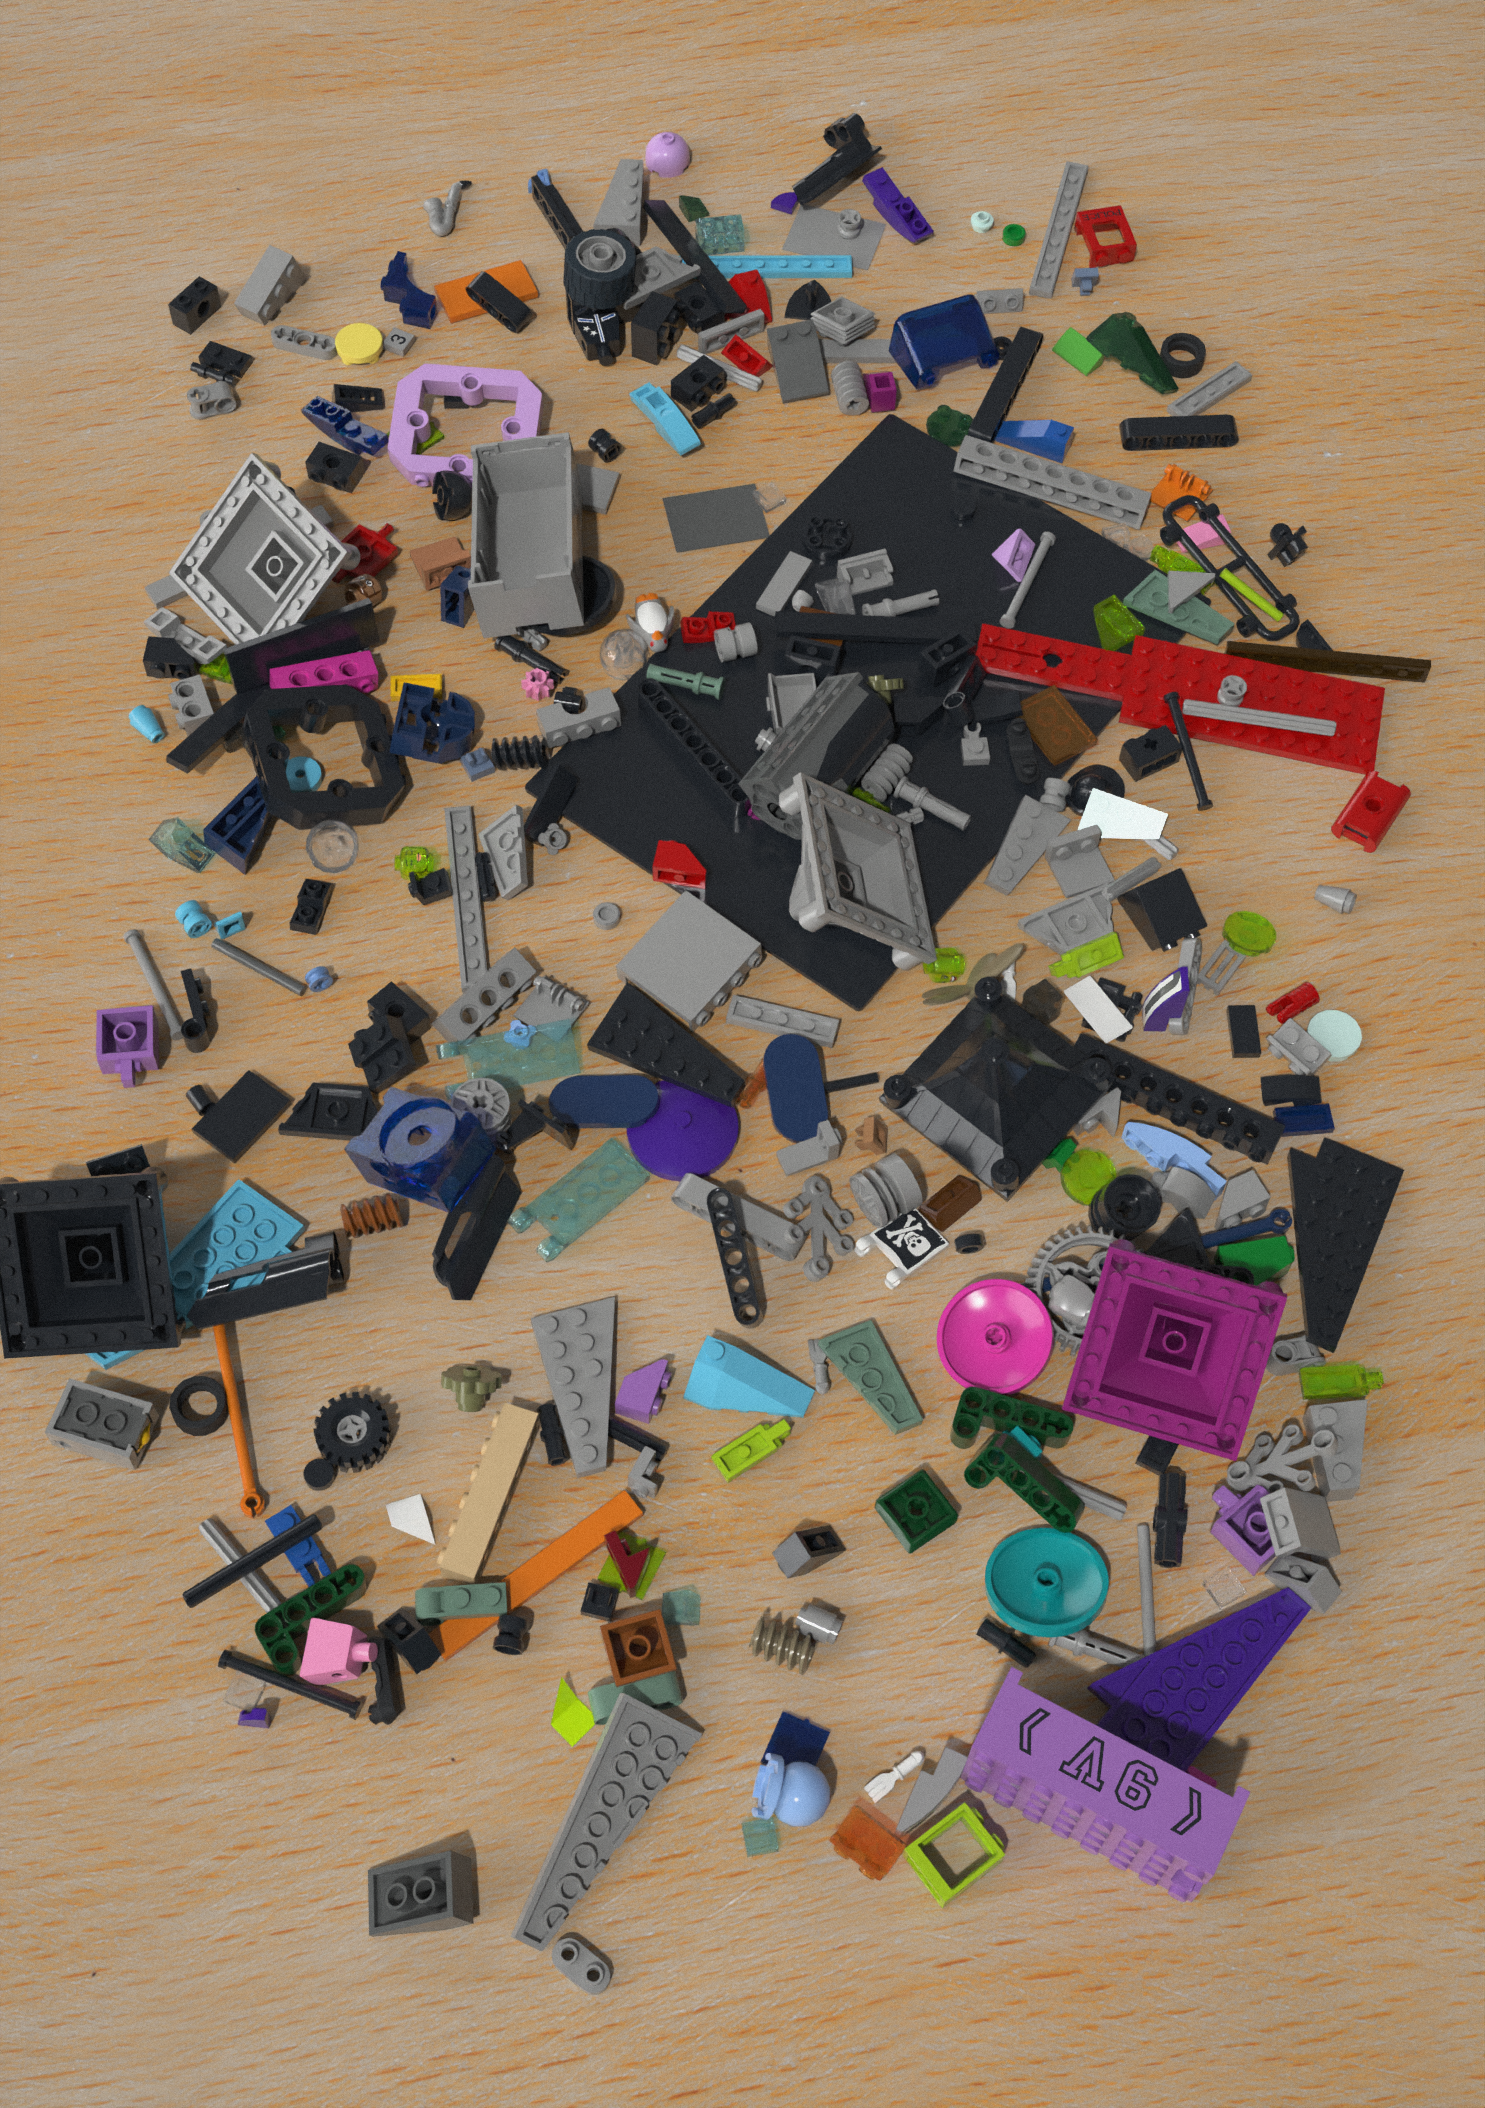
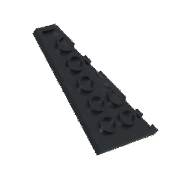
[587,982,745,1108]

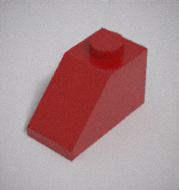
[653,840,706,889]

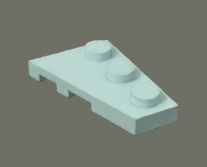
[1078,788,1168,839]

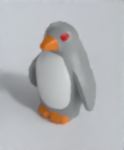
[626,593,675,652]

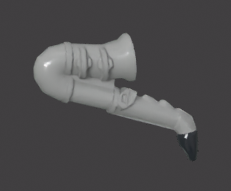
[423,180,472,236]

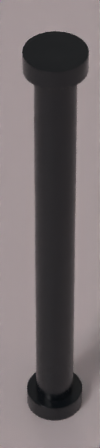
[1163,692,1213,811]
[218,1649,363,1720]

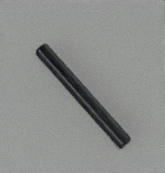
[182,1514,323,1608]

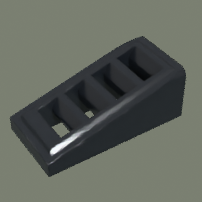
[332,384,383,413]

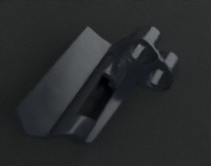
[432,1136,521,1300]
[186,1231,344,1330]

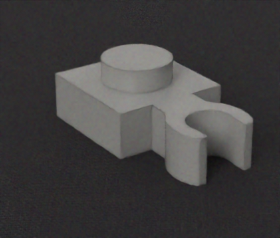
[960,723,990,766]

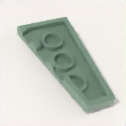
[1123,570,1234,645]
[818,1320,923,1435]

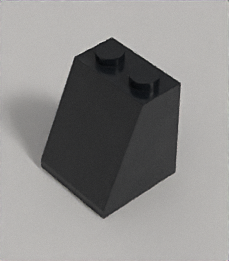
[1117,868,1207,952]

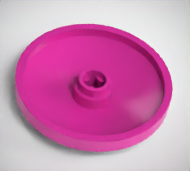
[936,1279,1054,1396]

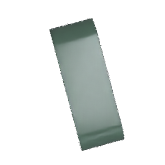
[588,1671,683,1725]

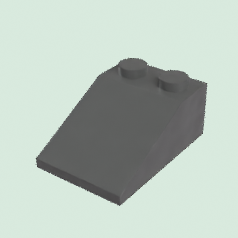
[766,319,829,404]
[368,1850,474,1937]

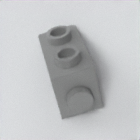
[776,1120,842,1176]

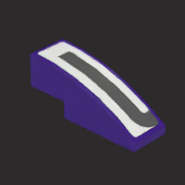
[1142,967,1190,1032]

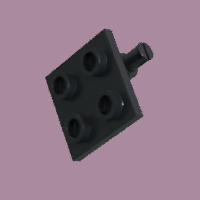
[496,1099,575,1154]

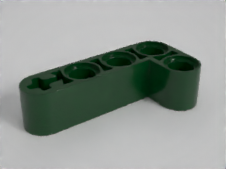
[950,1387,1073,1449]
[964,1433,1084,1533]
[255,1564,367,1676]

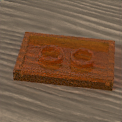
[1016,685,1098,766]

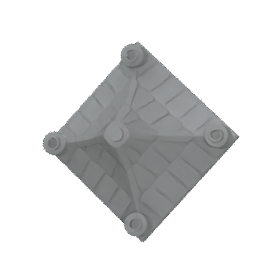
[169,453,360,645]
[779,772,937,971]

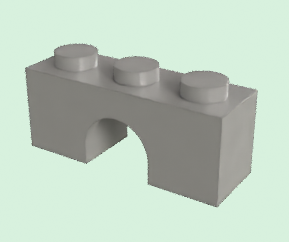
[536,687,621,748]

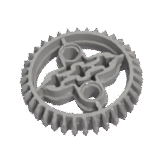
[1024,1226,1144,1357]

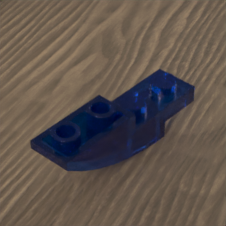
[301,396,389,456]

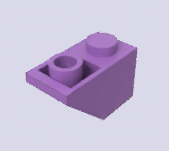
[615,1359,672,1424]

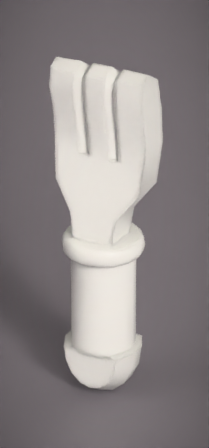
[1000,961,1016,1002]
[864,1751,924,1804]

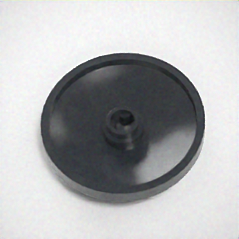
[528,556,617,635]

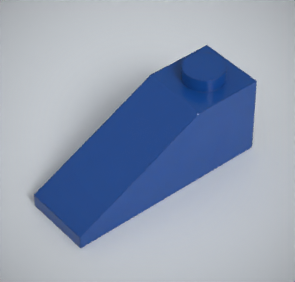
[995,420,1074,464]

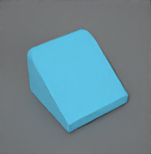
[214,911,246,939]

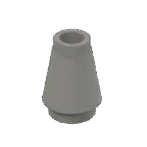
[1314,885,1357,914]

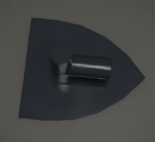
[785,280,831,320]

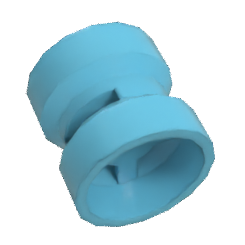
[175,900,212,938]

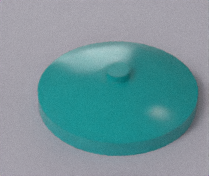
[985,1528,1109,1637]

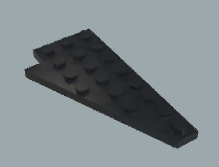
[1287,1137,1404,1353]

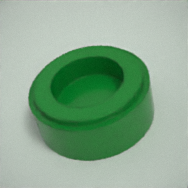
[1002,224,1026,246]

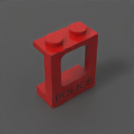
[1074,205,1137,268]

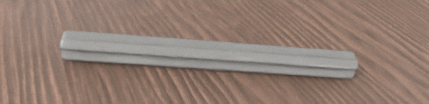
[1182,699,1336,736]

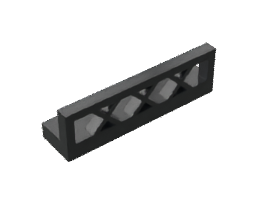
[531,175,583,250]

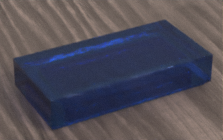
[1273,1104,1335,1137]

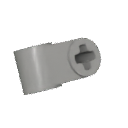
[187,381,236,420]
[1266,1335,1326,1376]

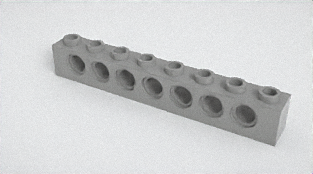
[954,435,1152,529]

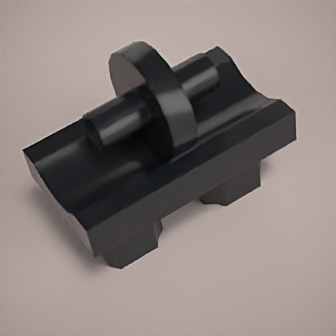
[1267,523,1309,567]

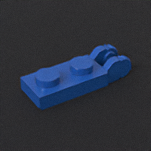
[265,1505,332,1587]

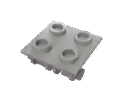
[513,975,589,1043]

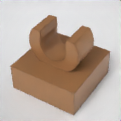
[855,1116,887,1155]

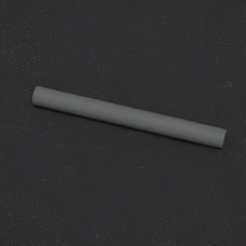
[211,938,307,996]

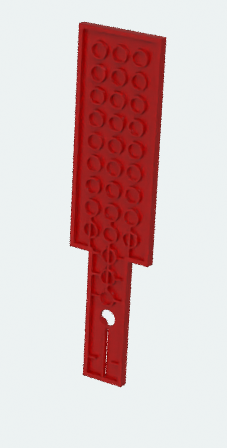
[976,624,1385,775]

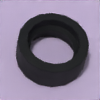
[1159,333,1206,378]
[169,1376,229,1436]

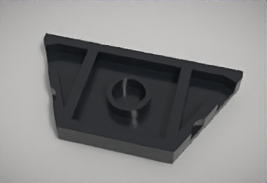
[278,1082,388,1144]
[1144,1209,1210,1264]

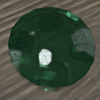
[926,405,973,447]

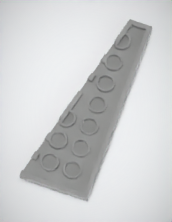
[510,1693,702,1951]

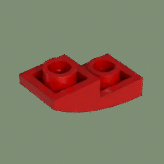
[680,611,736,643]

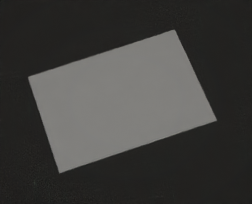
[782,204,886,270]

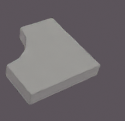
[577,464,619,515]

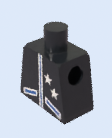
[574,311,620,366]

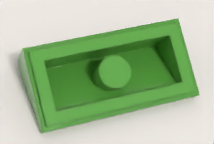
[1052,327,1104,376]

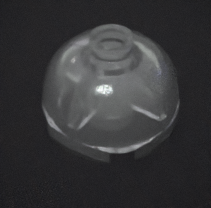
[599,628,650,680]
[306,819,361,874]

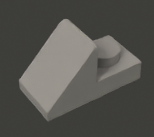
[1073,1087,1121,1137]

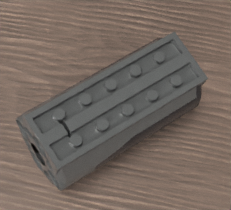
[738,672,895,840]

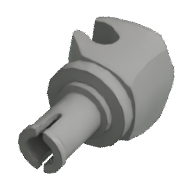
[1048,1275,1095,1326]

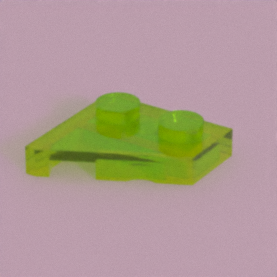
[1093,595,1145,651]

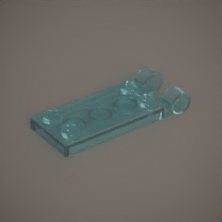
[436,1019,581,1101]
[508,1138,650,1262]

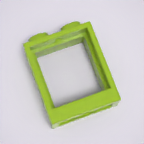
[902,1802,1005,1908]

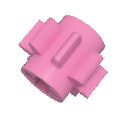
[521,668,554,701]

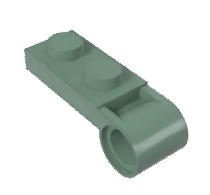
[415,1582,507,1626]

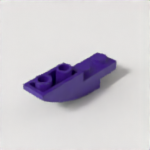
[862,167,934,243]

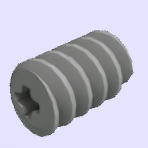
[831,361,869,416]
[861,744,913,802]

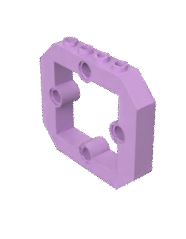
[387,363,544,487]

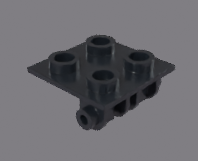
[86,1144,151,1176]

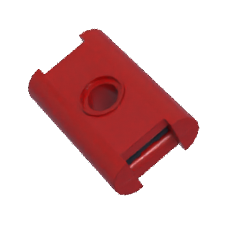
[1331,771,1411,853]

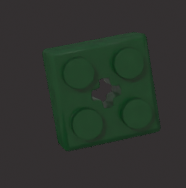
[875,1469,958,1554]

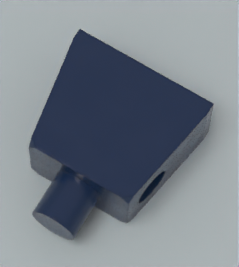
[440,566,475,628]

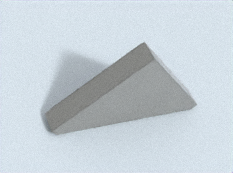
[1167,571,1215,613]

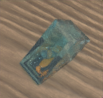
[148,817,215,873]

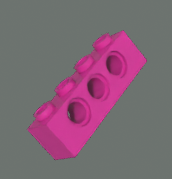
[269,650,378,693]

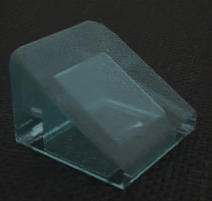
[662,1590,701,1626]

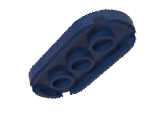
[763,1034,828,1143]
[549,1075,660,1128]

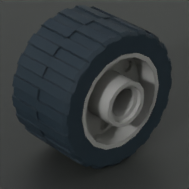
[563,229,637,309]

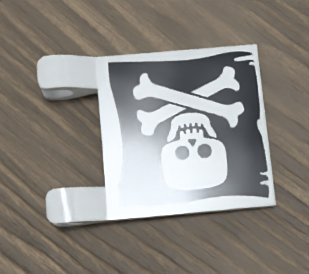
[854,1209,949,1290]

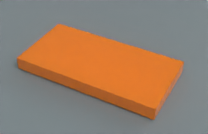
[434,260,538,323]

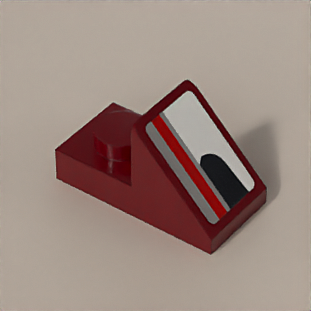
[604,1530,651,1598]

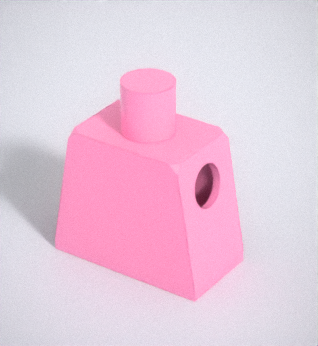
[300,1618,378,1686]

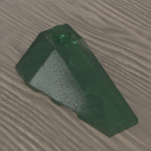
[1086,312,1179,394]

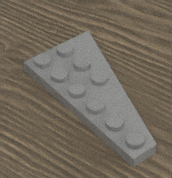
[531,1297,615,1478]

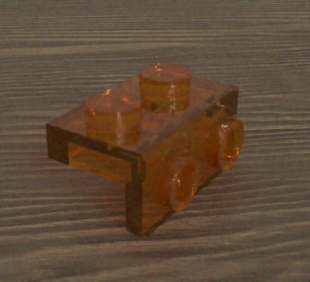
[829,1805,908,1881]

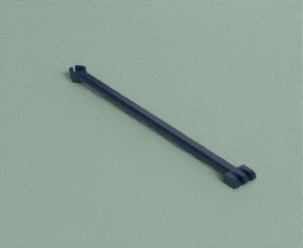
[1021,1209,1292,1293]

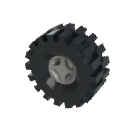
[313,1392,392,1473]

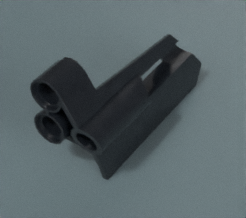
[792,113,882,205]

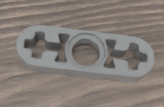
[271,325,337,360]

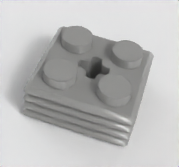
[811,296,875,346]

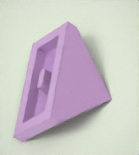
[992,528,1035,582]

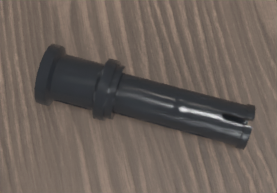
[494,635,567,684]

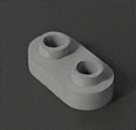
[552,1938,610,1995]

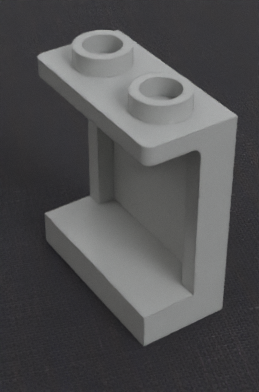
[1260,1488,1341,1563]

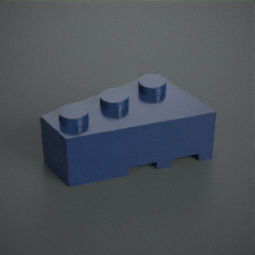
[203,776,273,875]

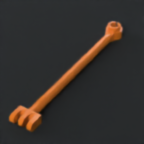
[213,1322,266,1518]

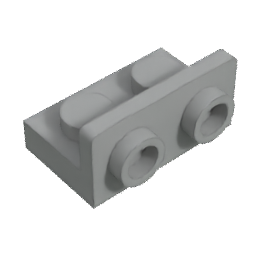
[1266,1018,1332,1076]

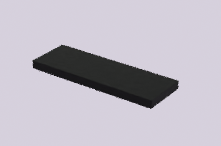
[223,598,380,694]

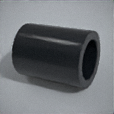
[186,1085,216,1116]

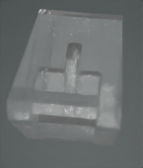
[815,577,856,615]

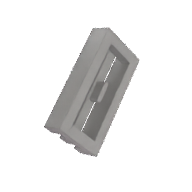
[1197,940,1248,996]

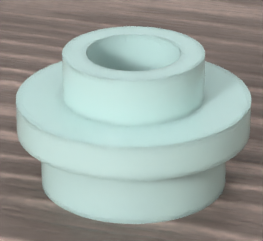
[970,211,994,233]

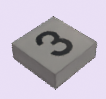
[383,327,415,357]

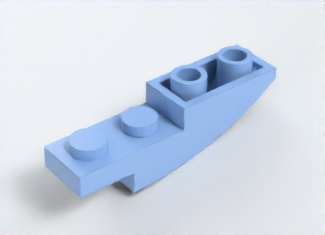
[1121,1122,1227,1201]

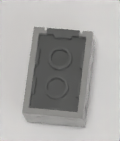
[45,1378,159,1470]

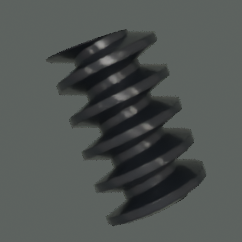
[491,735,549,771]

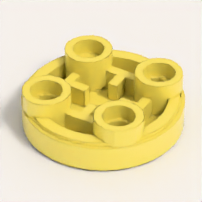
[335,323,383,365]

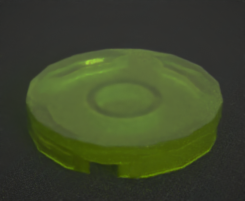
[1222,911,1276,957]
[1060,1150,1116,1206]

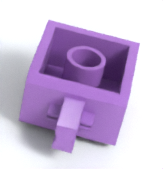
[96,1005,159,1088]
[1210,1484,1276,1577]

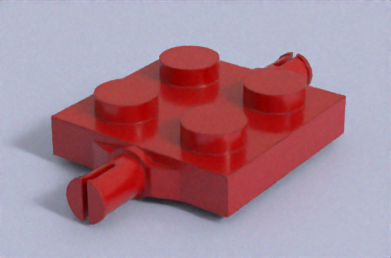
[332,523,398,584]

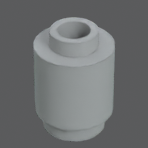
[795,1604,843,1644]

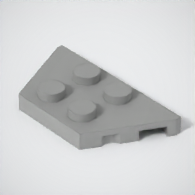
[623,246,701,310]
[1017,883,1113,955]

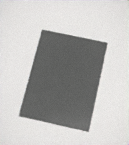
[662,483,770,553]

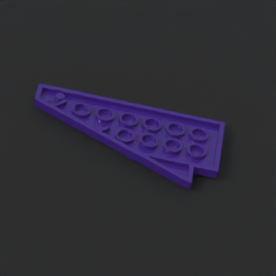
[1087,1587,1311,1772]

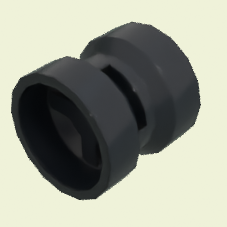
[588,428,622,463]
[492,1615,529,1655]

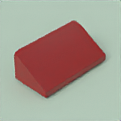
[721,334,773,377]

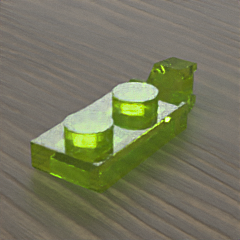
[1150,545,1215,595]
[1298,1365,1384,1400]

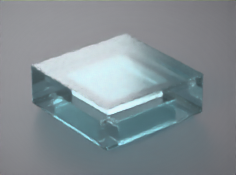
[741,1817,779,1857]

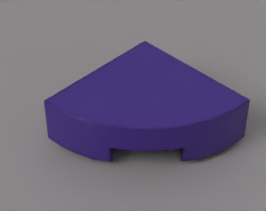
[771,192,799,215]
[238,1708,271,1729]

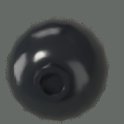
[432,470,472,520]

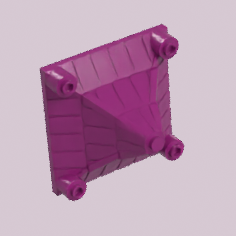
[1062,1239,1287,1461]

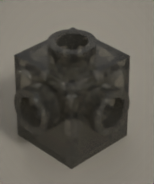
[1021,979,1063,1024]

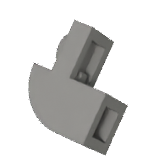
[1150,1167,1216,1219]

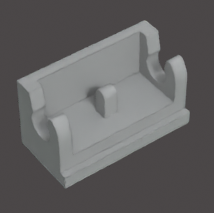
[837,549,893,597]

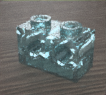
[695,214,744,255]

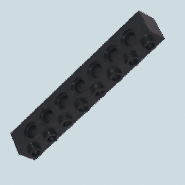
[1073,1033,1286,1165]

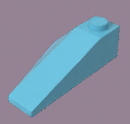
[683,1335,815,1418]

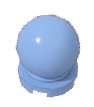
[752,1753,830,1827]

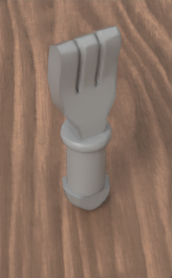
[808,1339,829,1395]

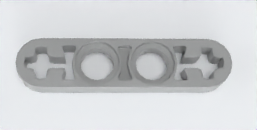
[1169,938,1202,1035]

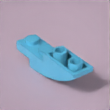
[629,382,701,456]

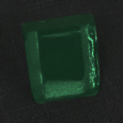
[679,195,709,222]

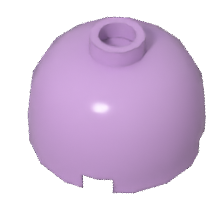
[645,132,690,178]

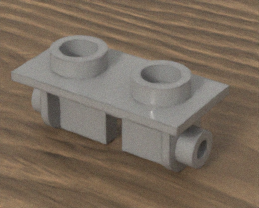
[974,288,1023,314]

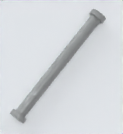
[1000,532,1056,629]
[123,929,183,1041]

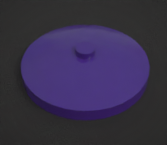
[627,1080,738,1182]

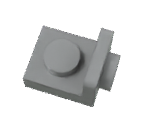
[628,1446,658,1499]

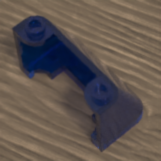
[888,294,999,389]

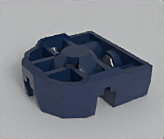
[390,682,475,764]

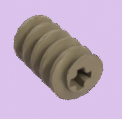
[749,1616,818,1675]

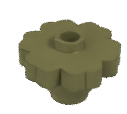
[867,675,904,710]
[441,1366,502,1412]

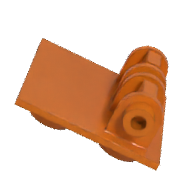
[1149,464,1213,521]

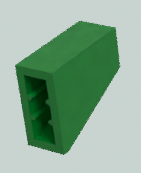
[1214,1236,1295,1286]

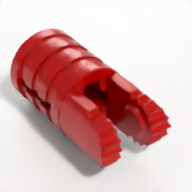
[1266,982,1320,1024]

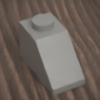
[1264,1555,1342,1614]

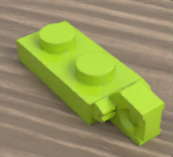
[1048,932,1124,978]
[711,1419,791,1483]

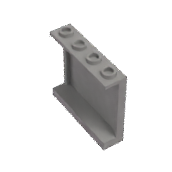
[616,890,762,1033]

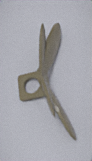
[922,944,1023,1006]

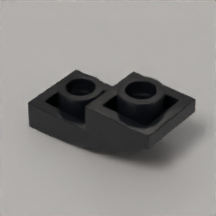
[289,879,332,935]
[1260,1075,1322,1108]

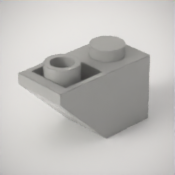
[1214,1170,1271,1231]

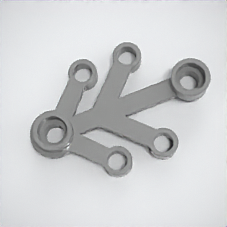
[783,1176,854,1282]
[1227,1425,1339,1494]

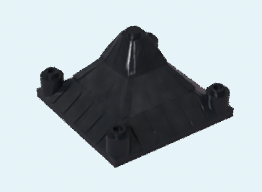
[879,977,1116,1202]
[0,1167,186,1359]

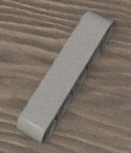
[671,1173,807,1261]

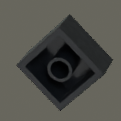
[631,291,680,366]

